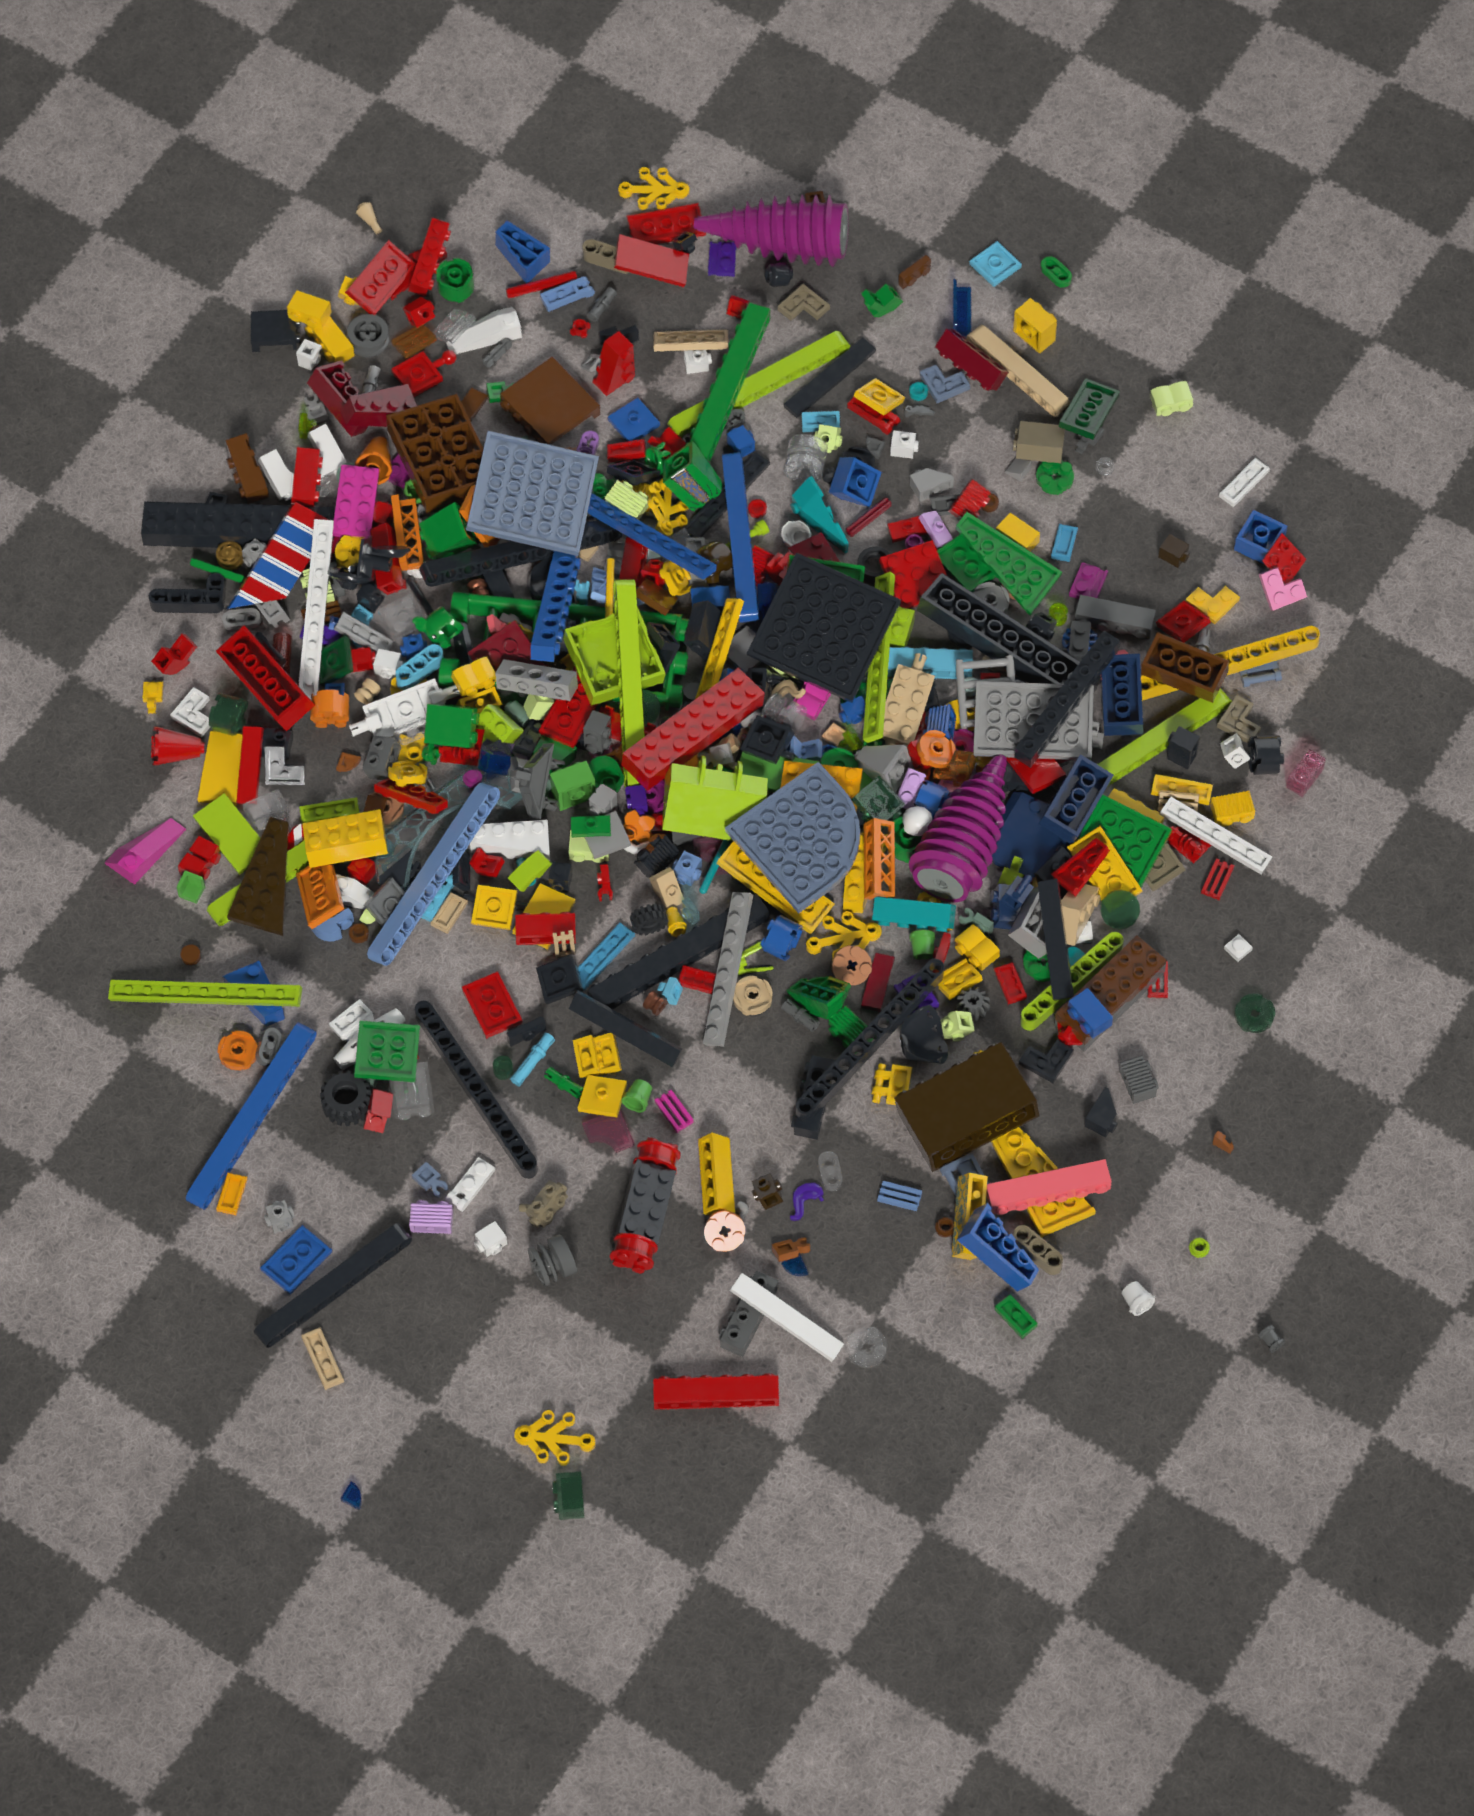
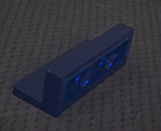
[953,279,971,337]

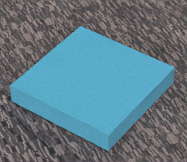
[969,241,1022,287]

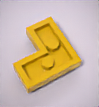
[1186,586,1240,625]

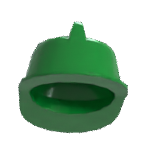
[589,756,625,793]

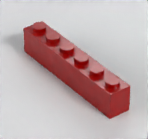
[653,1373,779,1410]

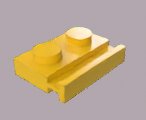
[937,958,983,1000]

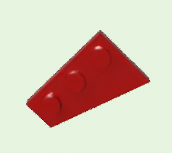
[1051,837,1110,897]

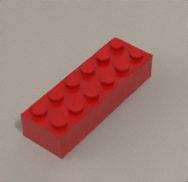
[216,626,315,731]

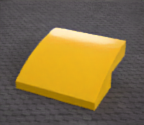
[573,1033,622,1078]

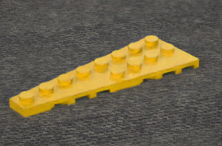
[991,1127,1096,1237]

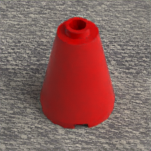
[151,726,204,765]

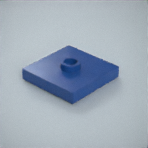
[608,398,660,442]

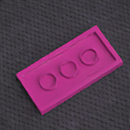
[333,465,379,537]

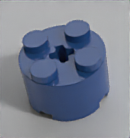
[914,780,950,820]
[760,915,803,961]

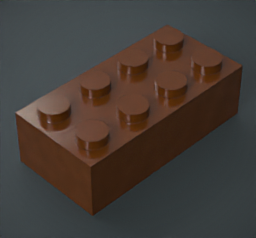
[1141,632,1229,703]

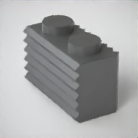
[1119,1055,1159,1104]

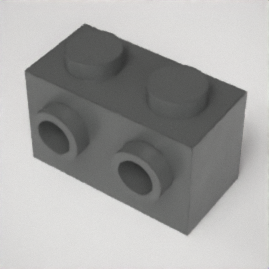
[583,710,612,755]
[363,736,401,780]

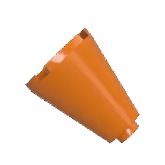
[355,436,392,485]

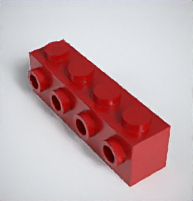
[408,218,451,297]

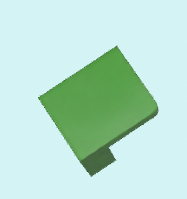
[177,871,205,904]

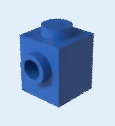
[727,425,755,458]

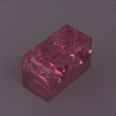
[1286,749,1326,797]

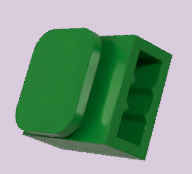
[424,703,479,748]

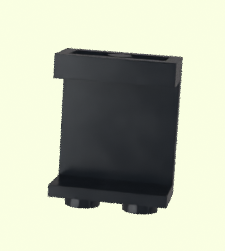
[646,622,680,684]

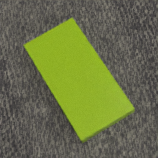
[193,793,261,875]

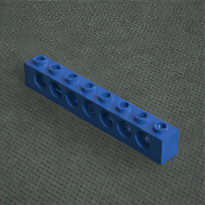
[531,551,581,662]

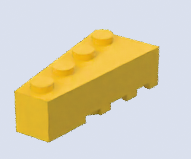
[843,832,888,913]

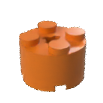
[310,690,349,728]

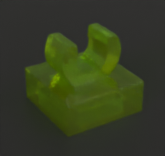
[298,413,317,439]
[839,730,863,751]

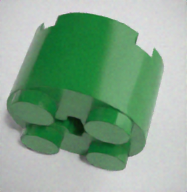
[436,258,475,303]
[893,817,922,863]

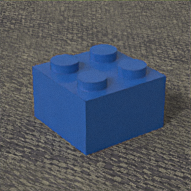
[1234,510,1287,565]

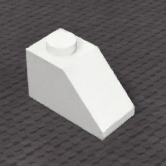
[336,874,374,910]

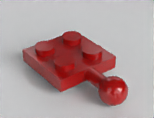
[391,350,456,397]

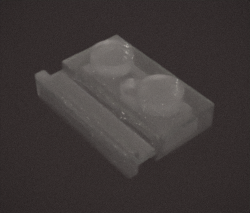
[432,308,476,344]

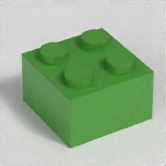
[550,761,596,811]

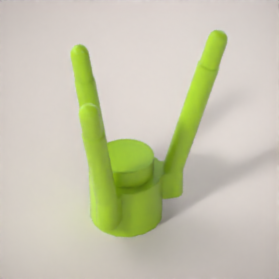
[738,940,774,975]

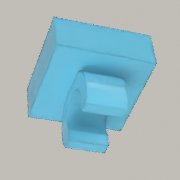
[657,977,683,1005]

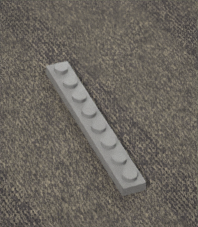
[703,892,753,1047]

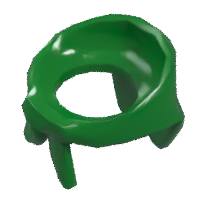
[645,442,671,475]

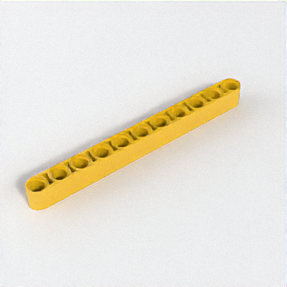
[1141,626,1320,701]

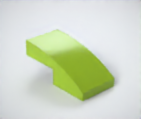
[508,850,552,892]

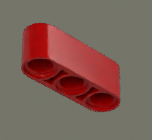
[620,536,649,587]

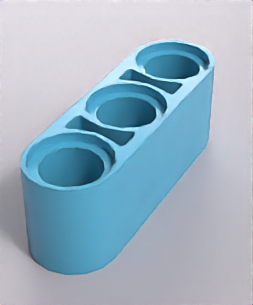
[395,644,443,690]

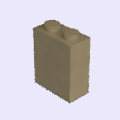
[1013,421,1065,463]

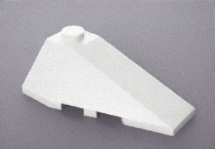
[445,307,522,354]

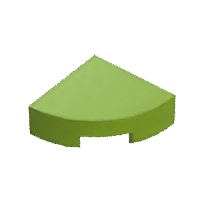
[596,665,615,690]

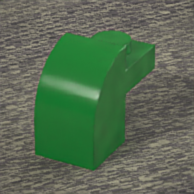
[861,284,904,317]

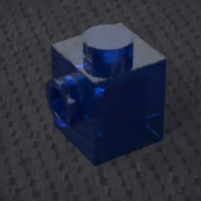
[478,749,511,775]

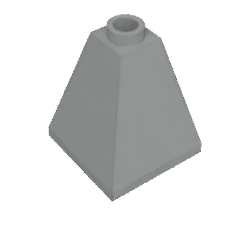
[855,745,914,798]

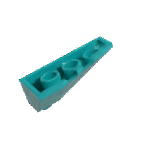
[790,476,849,554]

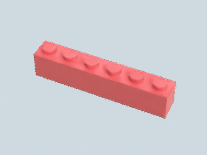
[986,1159,1112,1215]

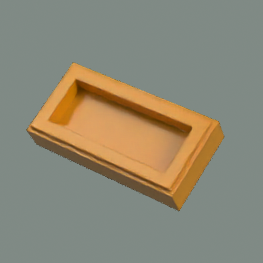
[216,1173,248,1215]

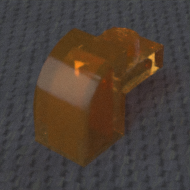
[933,750,975,787]

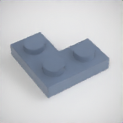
[920,365,970,403]

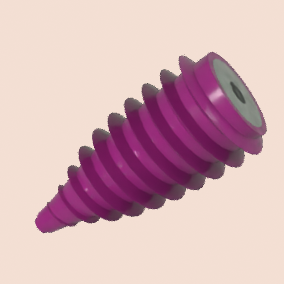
[694,194,849,267]
[909,755,1007,903]

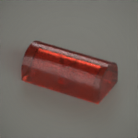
[272,632,293,673]

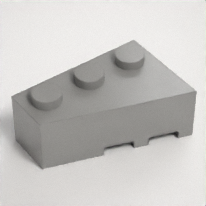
[1008,887,1047,959]

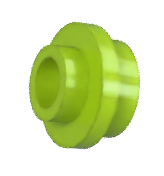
[1189,1238,1210,1258]

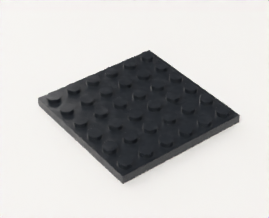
[747,553,902,703]

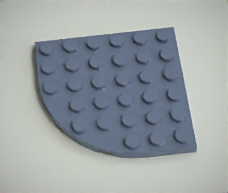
[725,762,860,913]

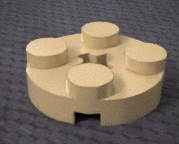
[733,976,773,1015]

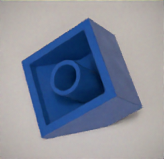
[829,457,882,507]

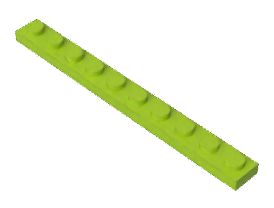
[863,572,895,743]
[108,980,302,1007]

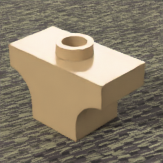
[649,867,685,909]

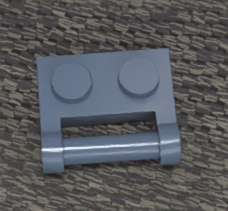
[1235,649,1282,687]
[940,1154,989,1201]

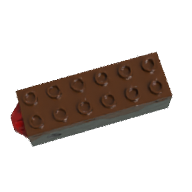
[1054,935,1167,1051]

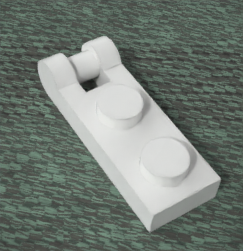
[445,1157,495,1212]

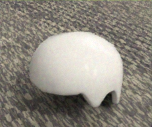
[781,520,812,547]
[902,806,932,836]

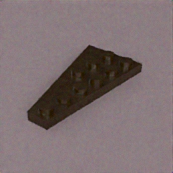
[227,817,289,936]

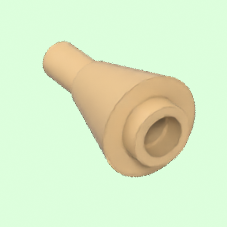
[356,202,382,234]

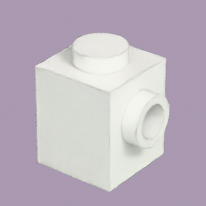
[891,430,919,459]
[373,649,404,679]
[474,1221,507,1257]

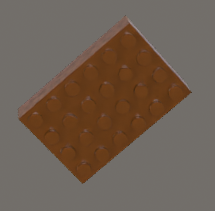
[386,394,483,514]

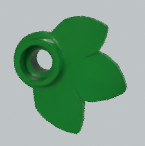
[592,473,616,501]

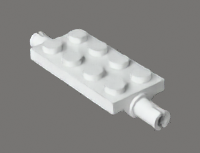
[349,678,461,737]

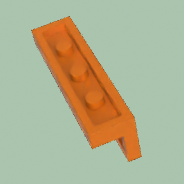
[391,494,424,571]
[864,818,895,900]

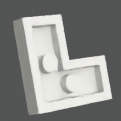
[170,687,213,738]

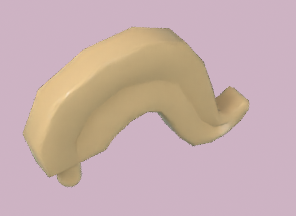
[771,680,806,706]

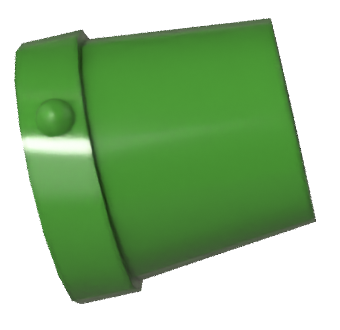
[909,930,935,960]
[622,1079,652,1113]

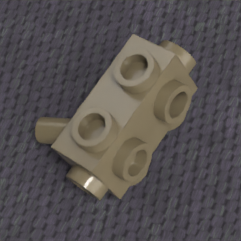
[519,1180,568,1228]

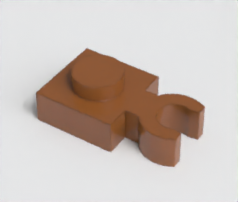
[772,1237,811,1262]

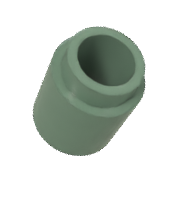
[504,700,531,728]

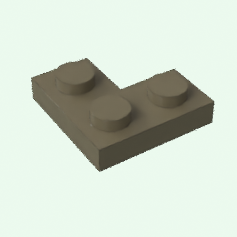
[778,284,830,321]
[1217,695,1261,744]

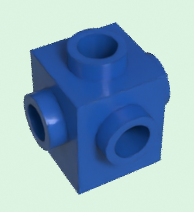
[400,634,428,661]

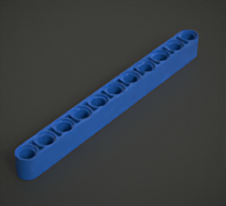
[722,452,759,623]
[186,1023,317,1210]

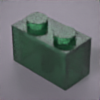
[552,1471,585,1520]

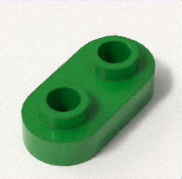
[1041,257,1072,288]

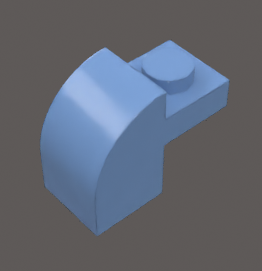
[787,736,822,761]
[310,908,354,941]

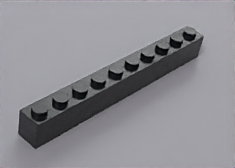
[588,894,770,1009]

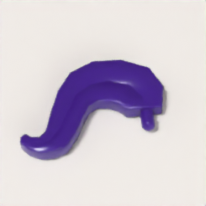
[790,1183,824,1221]

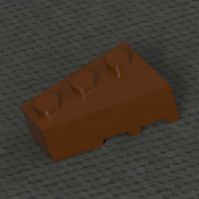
[225,433,269,504]

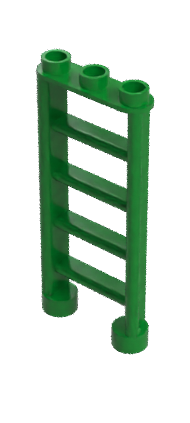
[439,592,689,711]

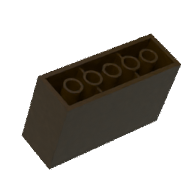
[894,1042,1040,1172]

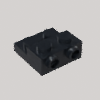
[740,715,795,765]

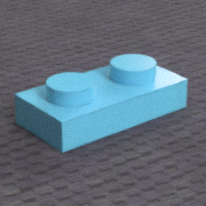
[802,411,840,432]

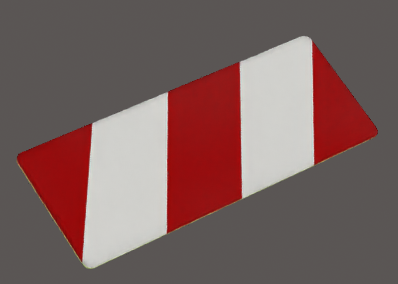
[287,824,304,852]

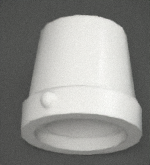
[1122,1281,1155,1316]

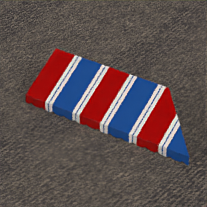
[227,502,329,609]

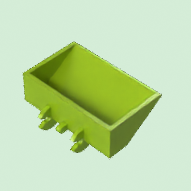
[662,755,768,841]

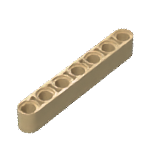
[966,324,1070,417]

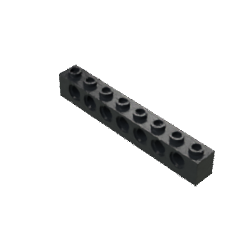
[1014,631,1120,768]

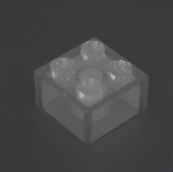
[378,593,427,649]

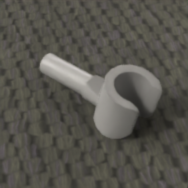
[735,1201,749,1220]

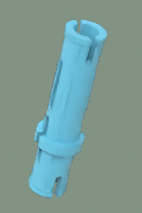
[510,1032,555,1087]

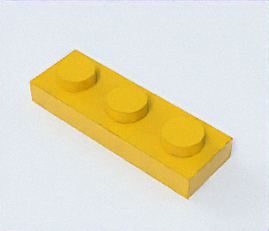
[1151,774,1213,805]

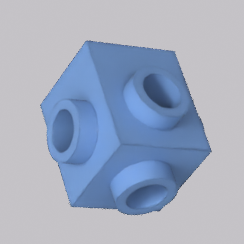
[672,851,702,886]

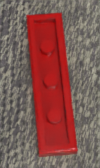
[236,726,264,805]

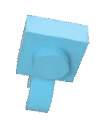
[574,580,590,605]

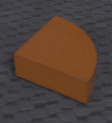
[336,752,361,772]
[1213,1131,1234,1154]

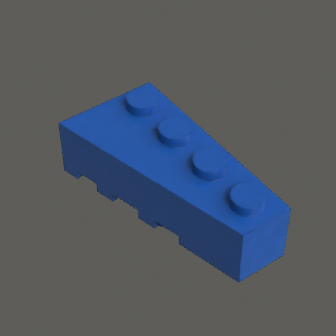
[957,1203,1039,1292]

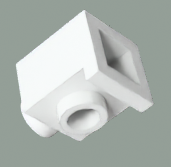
[296,339,322,371]
[684,350,712,374]

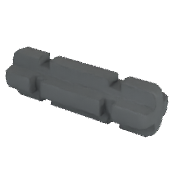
[482,338,512,368]

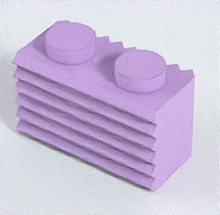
[894,768,926,809]
[410,1200,453,1234]

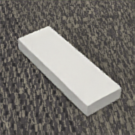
[1219,458,1270,507]

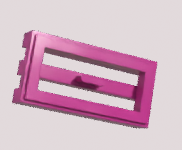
[654,1090,694,1133]

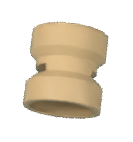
[354,678,381,705]

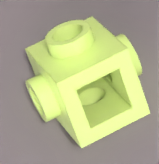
[814,424,842,453]
[940,1011,975,1041]

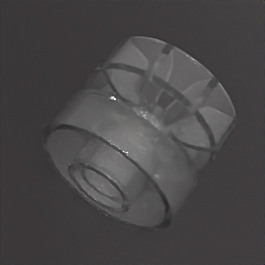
[783,434,828,482]

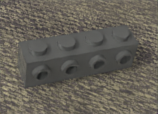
[718,1271,779,1357]

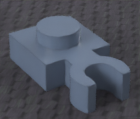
[412,1162,448,1198]

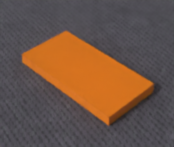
[296,864,344,929]

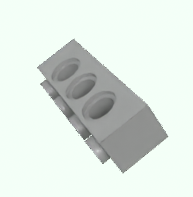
[495,660,578,701]

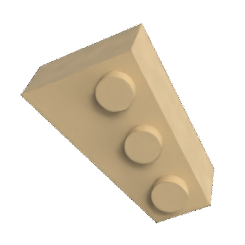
[1061,884,1100,946]

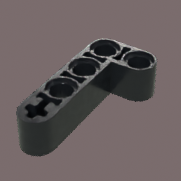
[148,573,226,613]

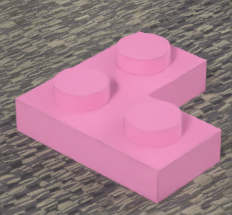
[1258,568,1307,611]

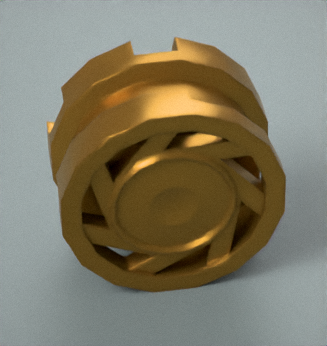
[216,541,243,571]

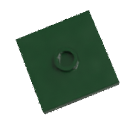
[319,636,353,686]

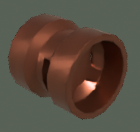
[467,579,491,596]

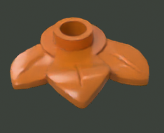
[623,810,655,844]

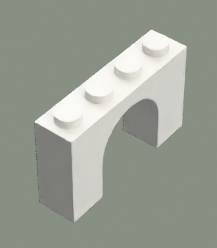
[258,424,347,501]

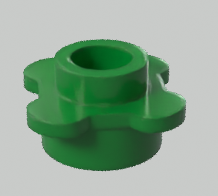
[422,744,440,765]

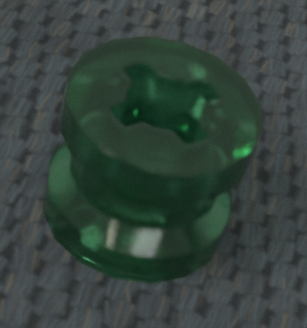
[493,1056,513,1080]

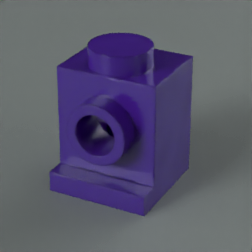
[625,785,648,816]

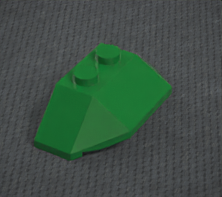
[786,976,851,1019]

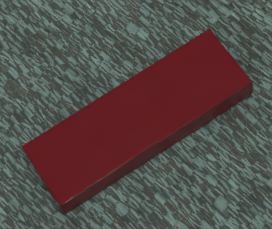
[861,953,895,1012]

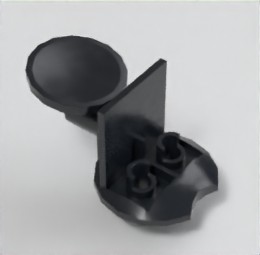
[327,535,411,590]

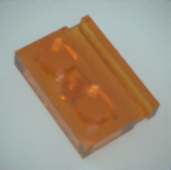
[391,325,437,359]

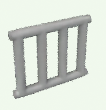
[956,655,1015,730]

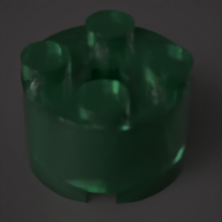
[209,693,248,736]

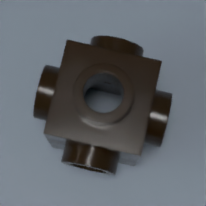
[752,1173,784,1210]

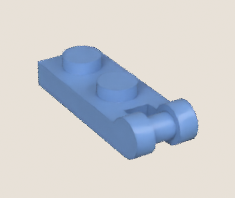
[540,277,595,312]

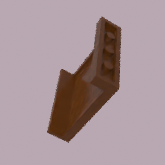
[500,357,600,445]

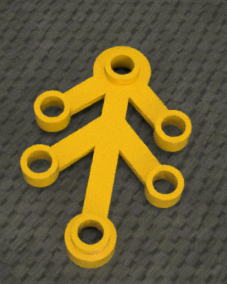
[618,167,690,210]
[647,478,689,537]
[806,911,882,959]
[514,1410,596,1466]

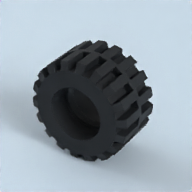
[320,1070,371,1126]

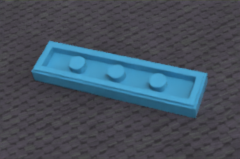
[578,923,635,991]

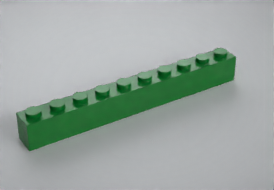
[685,303,771,464]

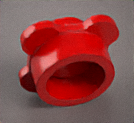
[570,319,591,338]

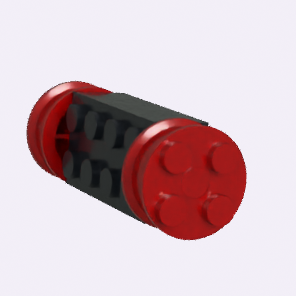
[610,1137,681,1273]

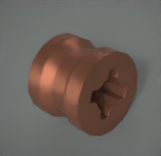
[643,990,667,1016]

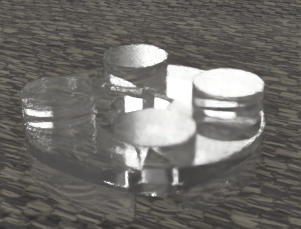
[846,1327,888,1368]

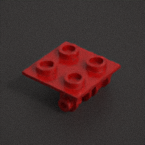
[1262,533,1306,584]
[439,729,485,766]
[1167,826,1212,864]

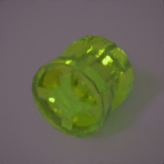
[1048,603,1068,626]

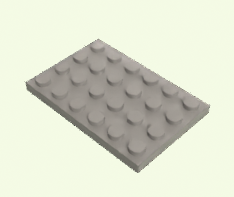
[973,681,1094,760]

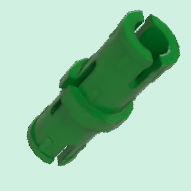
[544,1067,583,1098]

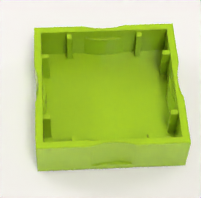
[563,607,666,706]

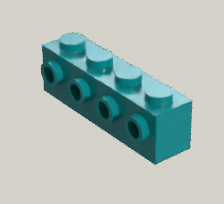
[872,897,956,932]

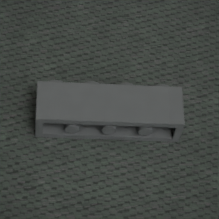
[1075,595,1156,639]

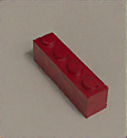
[935,329,1009,391]

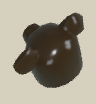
[696,541,733,584]

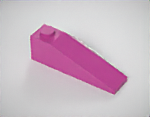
[105,818,186,885]

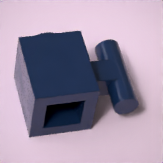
[1000,874,1034,912]

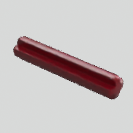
[845,497,891,537]

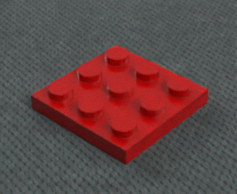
[879,540,947,609]

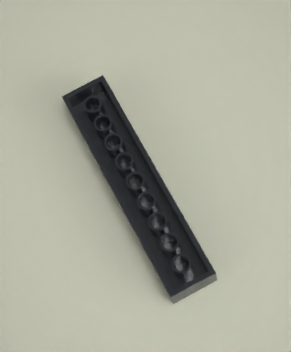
[141,501,335,549]
[917,573,1102,693]

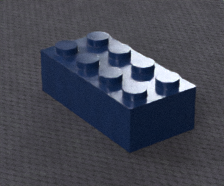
[1102,653,1143,736]
[1038,754,1114,844]

